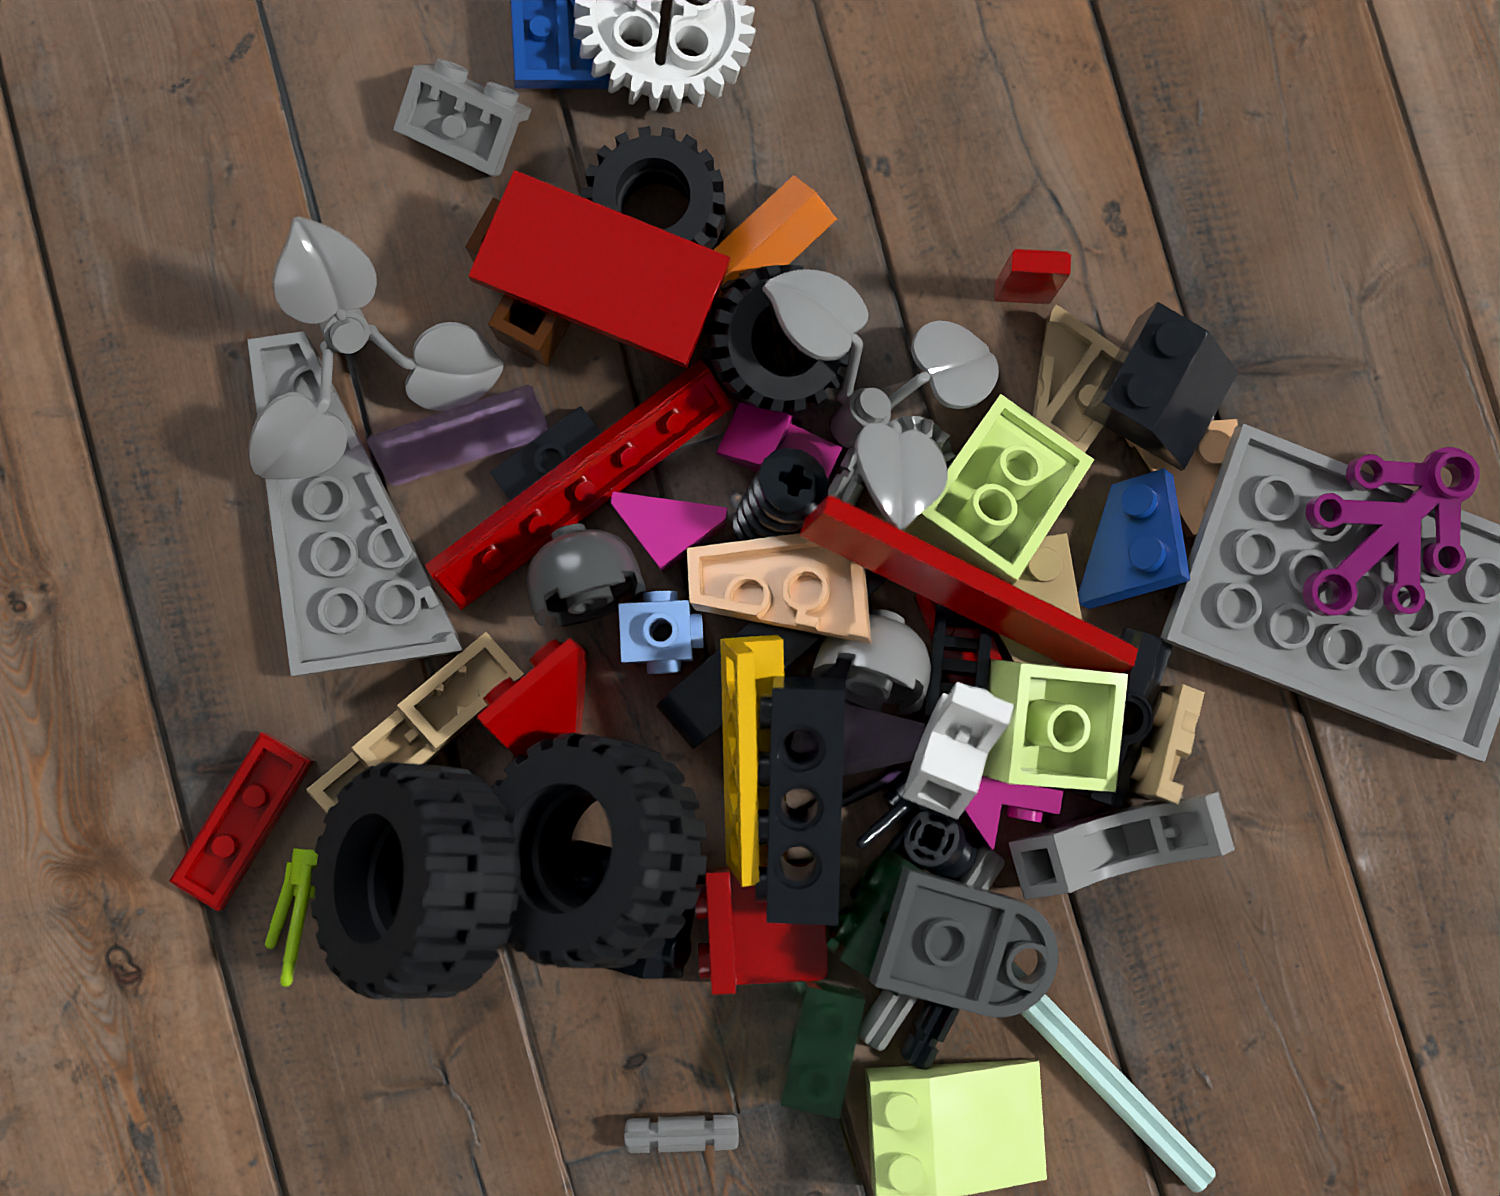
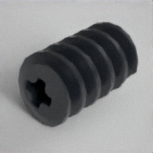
[733,448,829,541]

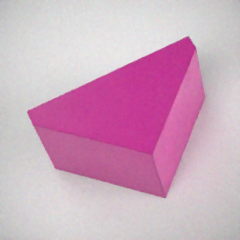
[611,492,728,574]

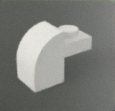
[902,682,1014,819]

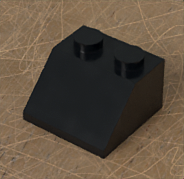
[1084,302,1238,471]

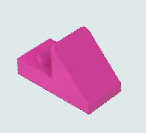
[716,402,842,479]
[962,776,1063,850]

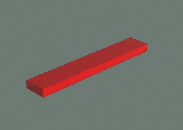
[425,360,733,610]
[799,495,1138,673]

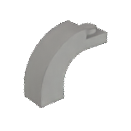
[1009,792,1235,899]

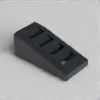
[924,604,992,725]

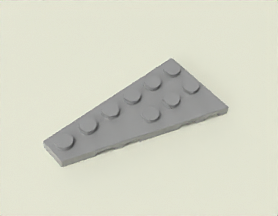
[247,331,465,677]

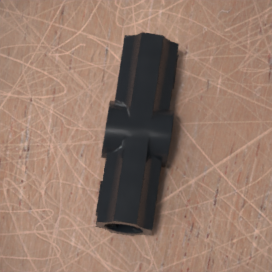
[1070,628,1173,808]

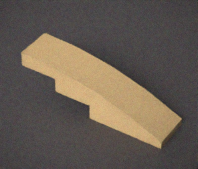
[306,632,524,814]

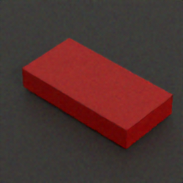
[994,249,1071,304]

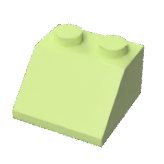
[982,659,1128,792]

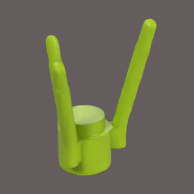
[265,848,318,987]

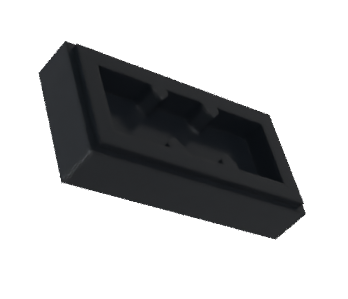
[490,406,601,501]

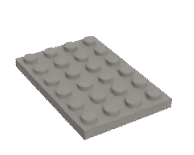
[1161,423,1500,762]

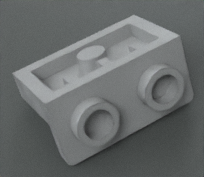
[393,58,532,177]

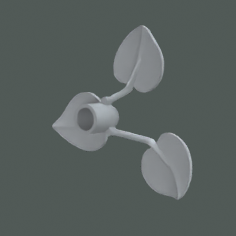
[248,217,504,479]
[762,269,999,530]

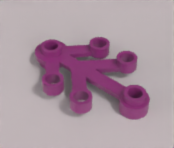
[1302,447,1480,616]

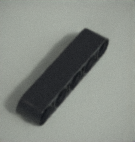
[655,568,888,750]

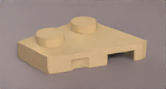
[1033,304,1120,452]

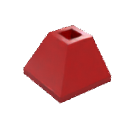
[477,638,588,757]

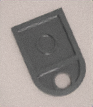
[869,866,1058,1018]

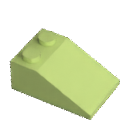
[904,394,1095,585]
[865,1059,1047,1196]

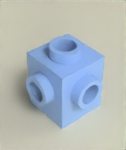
[619,591,704,674]

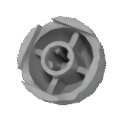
[811,609,931,715]

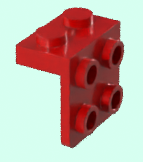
[695,863,828,995]

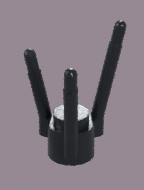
[842,765,930,900]

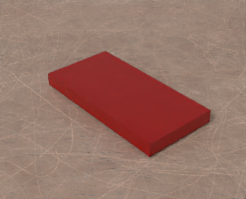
[468,170,731,368]

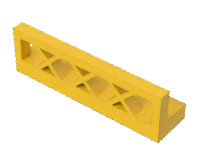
[720,635,787,887]

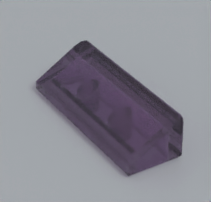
[367,384,549,486]

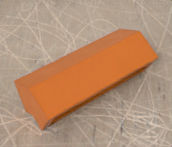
[713,175,837,298]

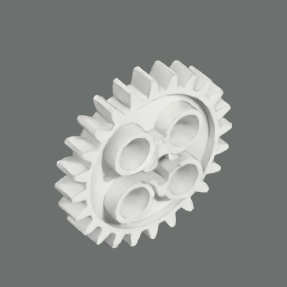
[573,0,755,112]

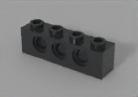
[755,676,846,926]

